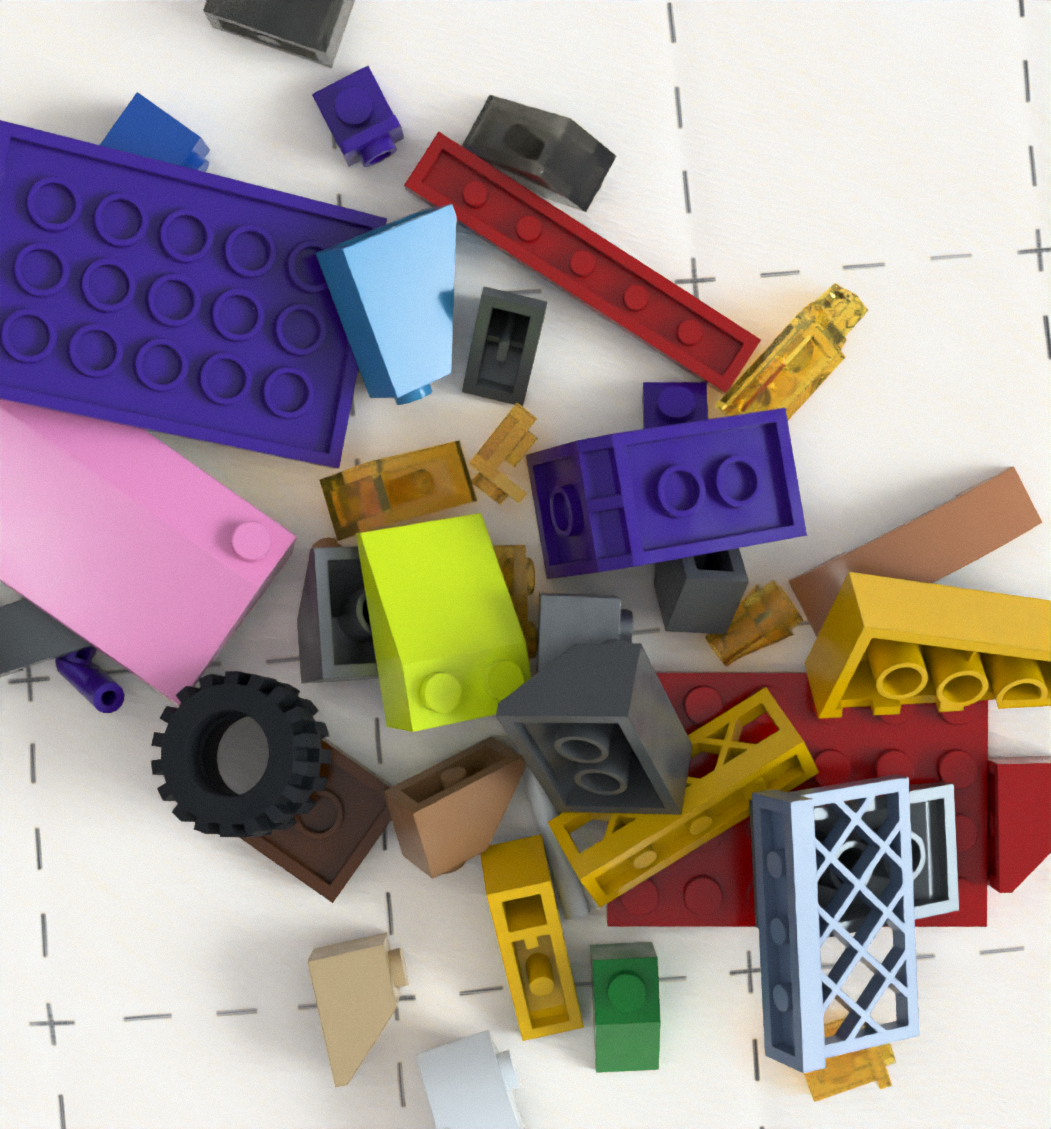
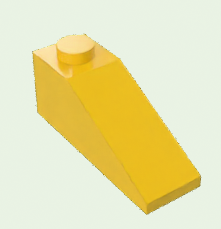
[480,834,584,1041]

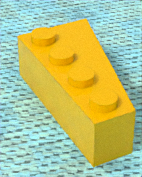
[804,572,1051,719]

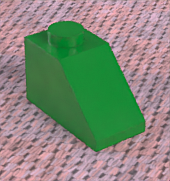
[590,942,661,1073]

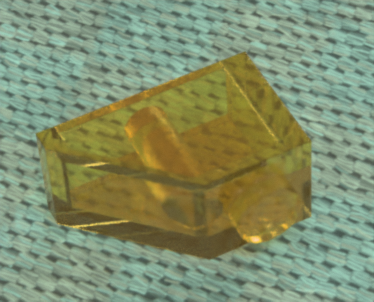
[319,440,477,541]

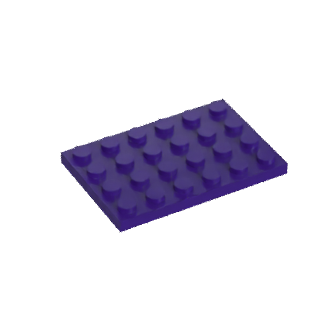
[0,120,387,469]

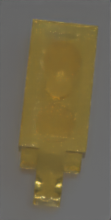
[714,283,869,420]

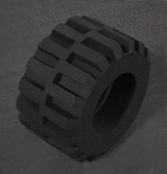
[151,671,332,837]

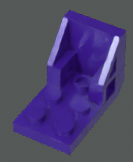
[526,408,807,579]

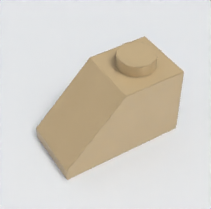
[307,932,409,1088]

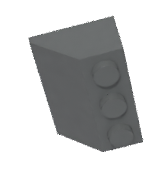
[496,639,692,815]

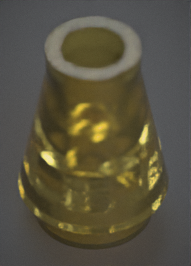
[705,579,804,667]

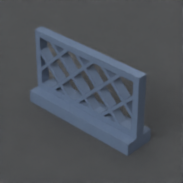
[752,775,920,1073]

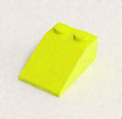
[356,513,531,732]

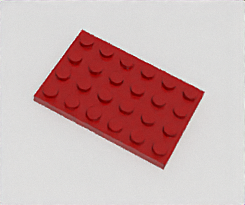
[606,671,988,927]

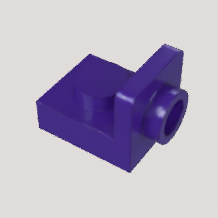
[312,65,404,167]

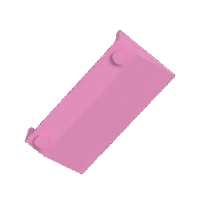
[0,400,297,707]

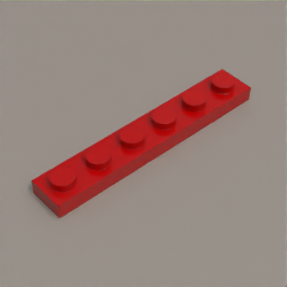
[404,131,761,395]

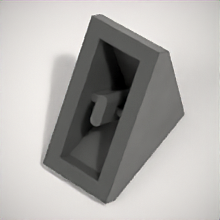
[462,286,548,407]

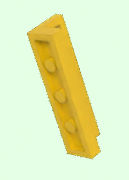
[547,687,819,908]

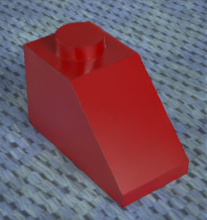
[987,756,1051,893]

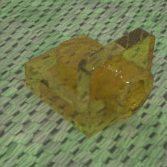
[469,403,538,506]
[803,1017,896,1102]

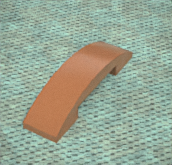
[788,466,1043,637]

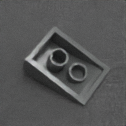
[749,782,959,938]

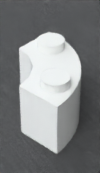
[416,1030,525,1129]

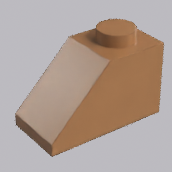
[383,737,526,879]

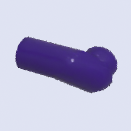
[55,647,125,713]

